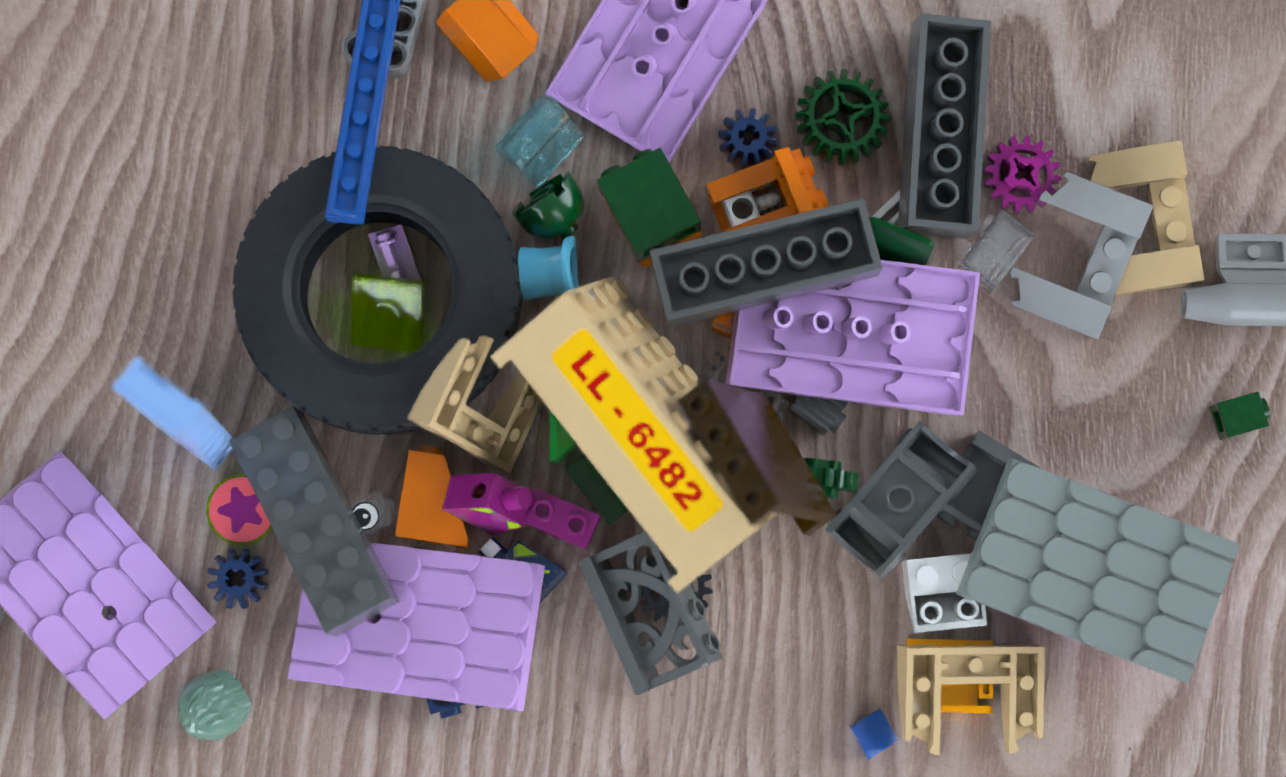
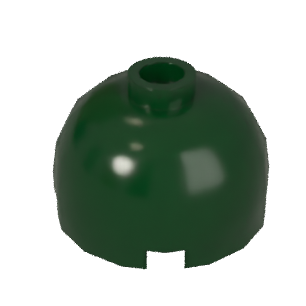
[512,171,585,239]

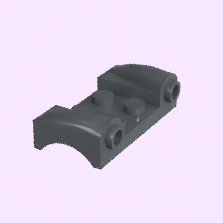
[825,421,977,581]

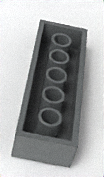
[898,13,991,239]
[650,198,882,328]
[229,406,400,637]

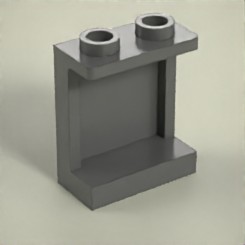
[936,431,1042,541]

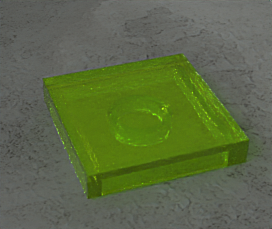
[351,273,425,352]

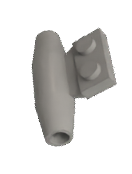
[1181,234,1286,326]

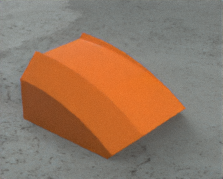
[435,0,539,82]

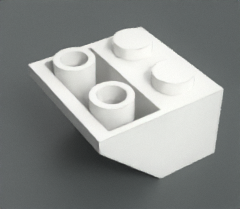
[902,553,987,633]

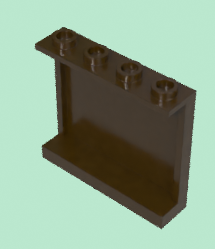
[678,379,838,536]

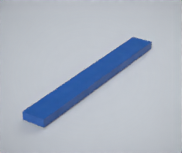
[325,0,401,224]

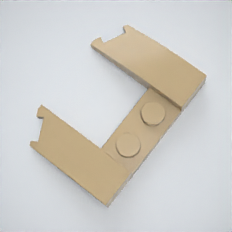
[1087,140,1205,296]
[407,336,542,473]
[897,643,1045,755]

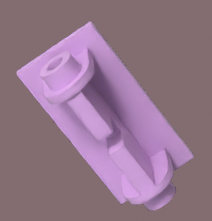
[368,224,425,302]

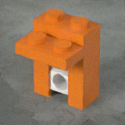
[705,146,828,233]

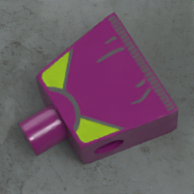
[442,473,533,536]

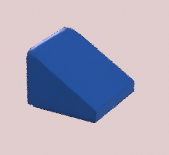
[849,709,899,759]

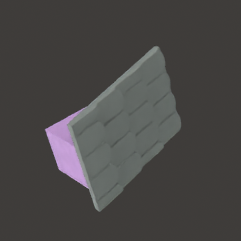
[956,458,1240,683]

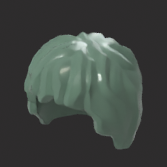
[178,669,251,741]

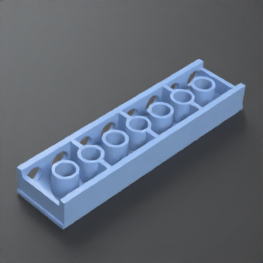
[112,356,233,471]

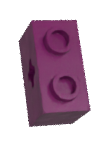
[525,487,600,550]

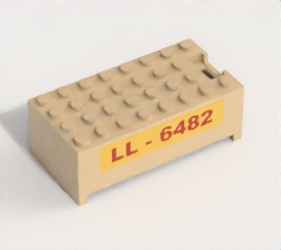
[490,277,778,593]

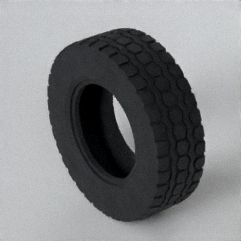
[232,146,522,435]

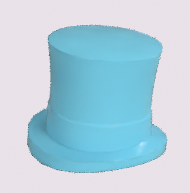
[518,236,578,301]

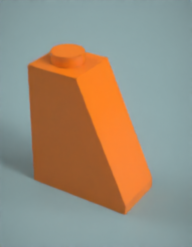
[395,445,470,548]

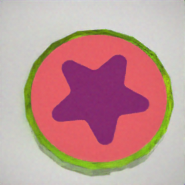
[206,474,273,546]

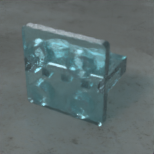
[494,95,584,187]

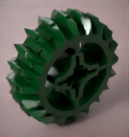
[794,69,891,166]

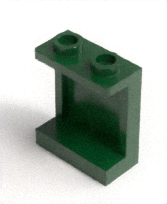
[597,147,701,263]

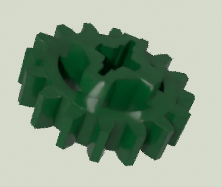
[804,458,859,499]

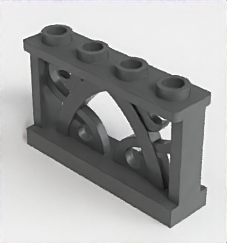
[578,531,722,696]

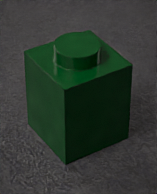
[1209,391,1271,440]

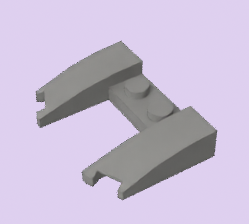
[1010,172,1154,340]

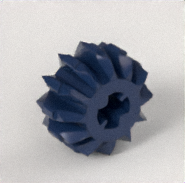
[718,108,778,169]
[207,548,269,609]

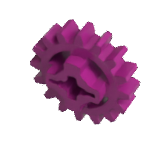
[982,136,1061,214]

